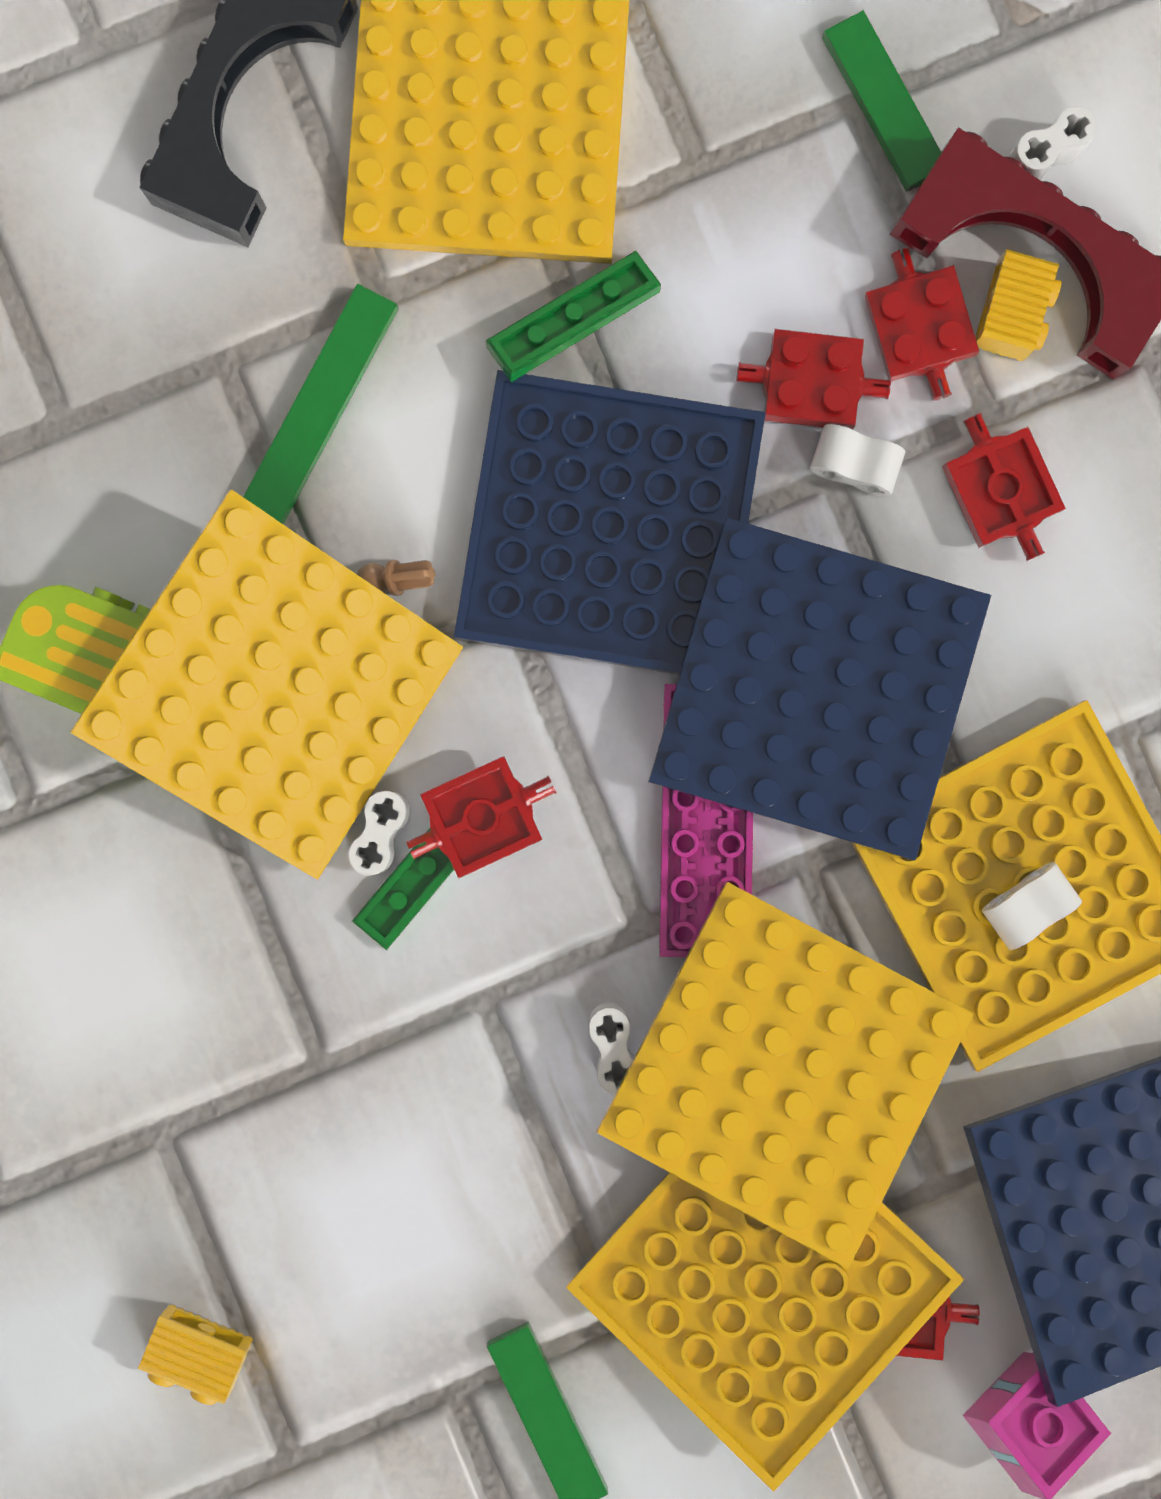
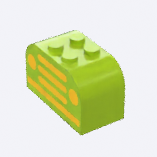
[0,585,150,714]

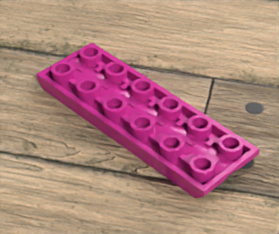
[659,684,753,957]

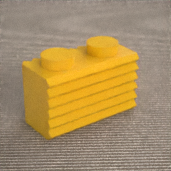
[975,249,1062,361]
[138,1305,253,1405]

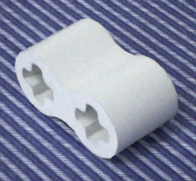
[1009,106,1097,180]
[810,424,906,497]
[348,791,411,876]
[982,862,1082,950]
[589,1003,634,1095]

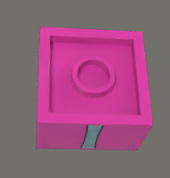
[963,1352,1111,1499]

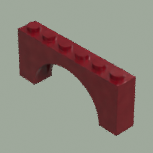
[889,127,1161,380]

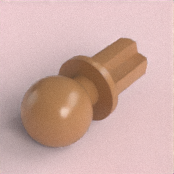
[357,560,436,596]

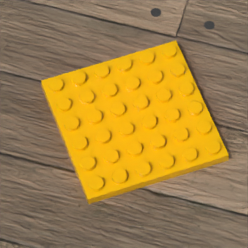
[343,0,629,264]
[70,489,463,880]
[851,700,1161,1072]
[596,882,974,1269]
[566,1172,964,1492]

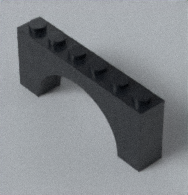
[139,0,358,247]

